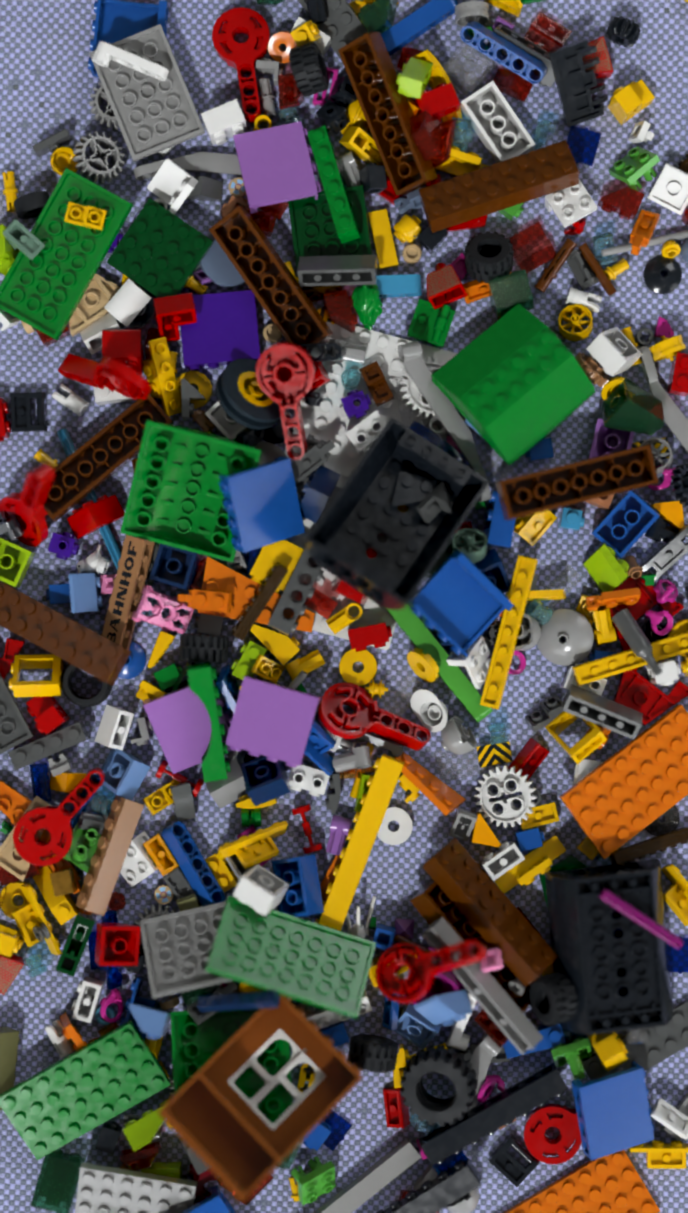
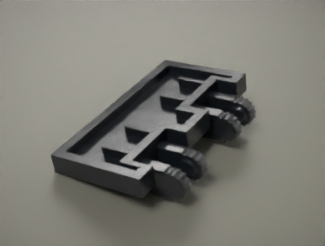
[549,39,608,127]

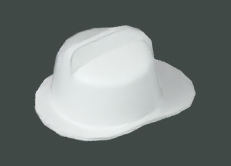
[410,689,448,732]

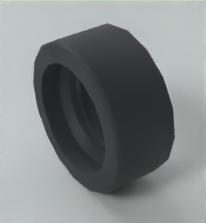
[14,191,49,219]

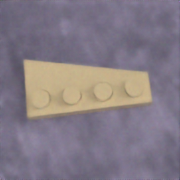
[0,796,53,881]

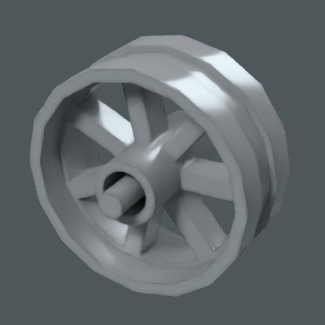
[454,0,490,27]
[640,437,673,474]

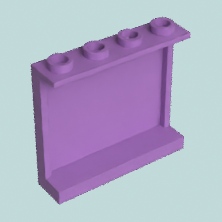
[233,121,321,214]
[225,676,321,768]
[143,680,232,774]

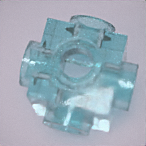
[445,117,473,150]

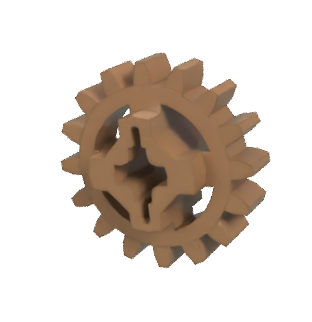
[575,352,610,387]

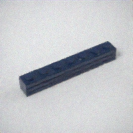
[196,991,281,1012]

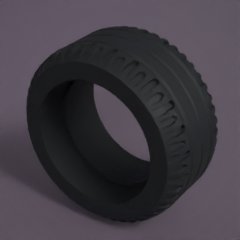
[61,663,113,707]

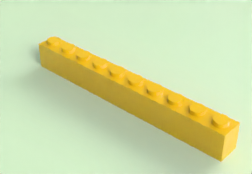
[314,754,405,931]

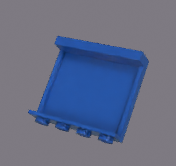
[88,0,169,77]
[219,456,305,553]
[409,550,514,657]
[571,1061,655,1160]

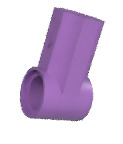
[326,815,352,855]

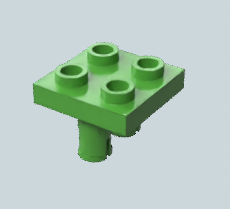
[608,146,660,193]
[62,823,101,873]
[551,1038,592,1080]
[291,1156,336,1206]

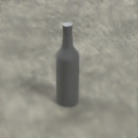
[612,609,663,676]

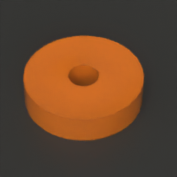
[268,31,298,63]

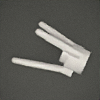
[346,896,376,939]

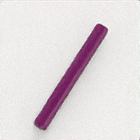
[599,889,684,949]

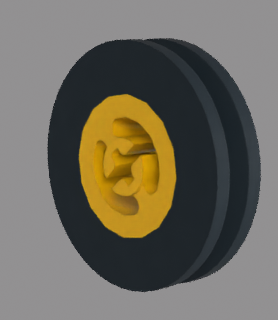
[216,358,287,430]

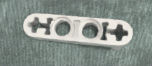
[92,41,169,81]
[447,991,476,1052]

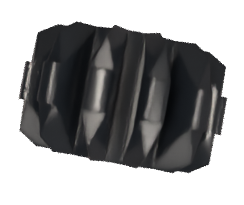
[606,16,641,48]

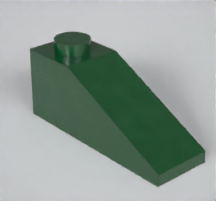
[55,915,95,977]

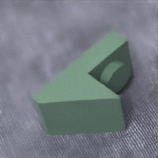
[2,219,45,261]

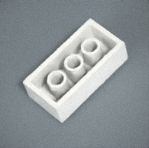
[460,81,536,163]

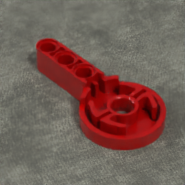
[212,7,270,123]
[256,342,315,460]
[58,354,152,400]
[0,463,55,547]
[318,682,431,750]
[13,768,105,866]
[376,940,487,1004]
[523,1104,581,1164]

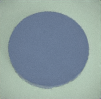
[200,234,245,287]

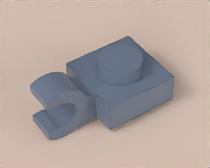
[394,186,424,214]

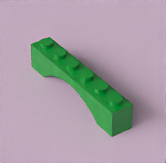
[307,126,360,244]
[187,662,231,782]

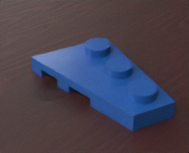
[216,665,239,714]

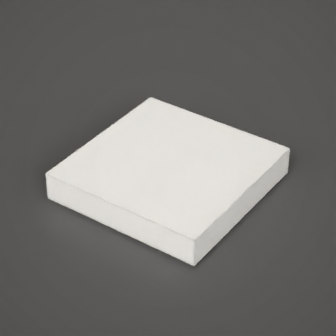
[648,162,688,215]

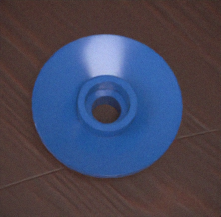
[118,641,146,679]

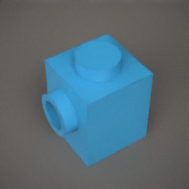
[558,507,585,531]

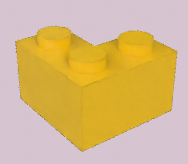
[608,79,655,125]
[587,1032,628,1072]

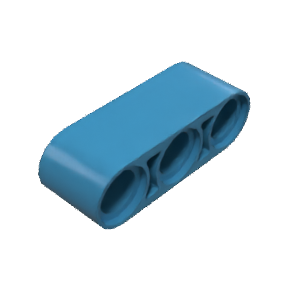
[376,274,422,298]

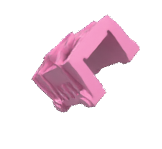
[131,585,194,634]

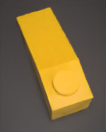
[339,126,389,177]
[250,624,301,666]
[32,865,79,925]

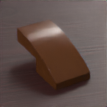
[359,361,394,407]

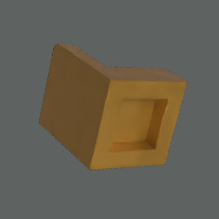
[50,868,77,896]

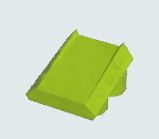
[582,543,629,592]

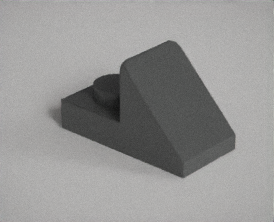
[181,379,206,420]
[416,482,452,523]

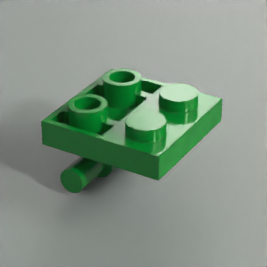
[407,299,455,348]

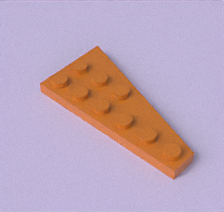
[198,556,315,632]

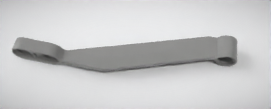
[133,152,241,180]
[398,341,491,502]
[637,345,688,453]
[413,1031,504,1190]

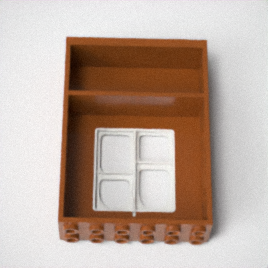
[157,994,363,1203]

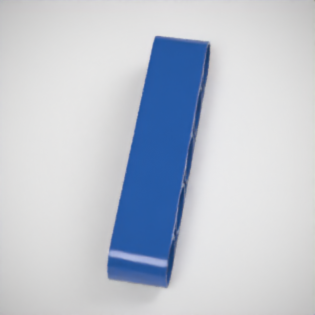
[381,0,459,56]
[460,21,547,84]
[162,822,225,906]

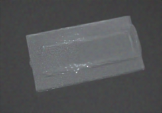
[434,741,496,782]

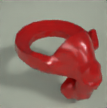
[563,218,586,236]

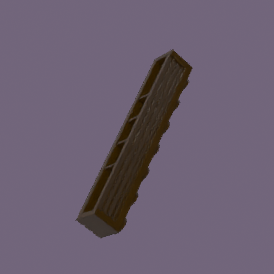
[231,562,288,641]
[610,827,688,866]

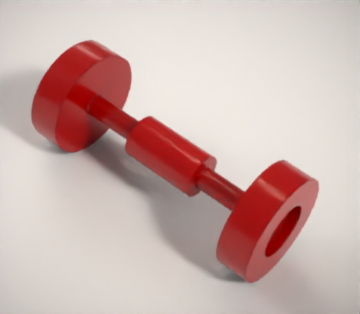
[155,760,204,797]
[291,804,323,854]

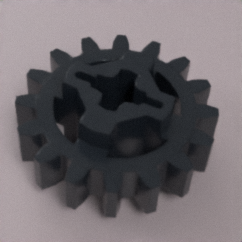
[670,463,688,506]

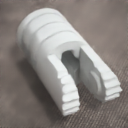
[565,287,602,313]
[51,384,89,417]
[45,1019,75,1058]

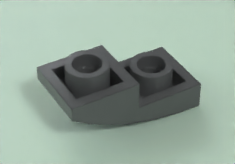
[525,694,563,732]
[325,772,341,814]
[170,782,196,822]

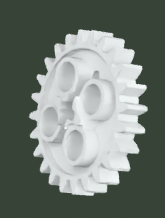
[400,357,456,419]
[474,765,538,828]

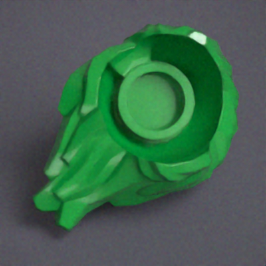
[352,285,383,330]

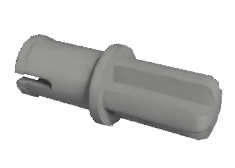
[258,78,277,118]

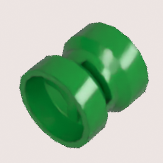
[241,808,262,827]

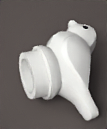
[76,544,110,575]

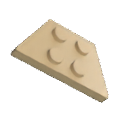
[69,273,120,337]

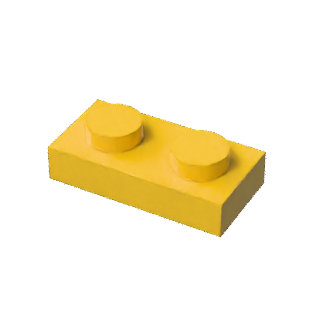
[521,802,559,830]

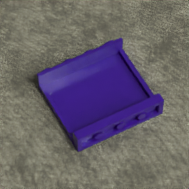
[180,290,261,371]

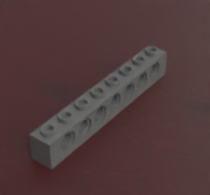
[268,486,341,636]

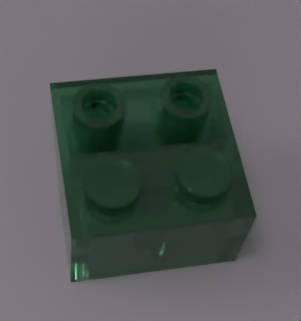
[358,0,398,34]
[488,269,534,320]

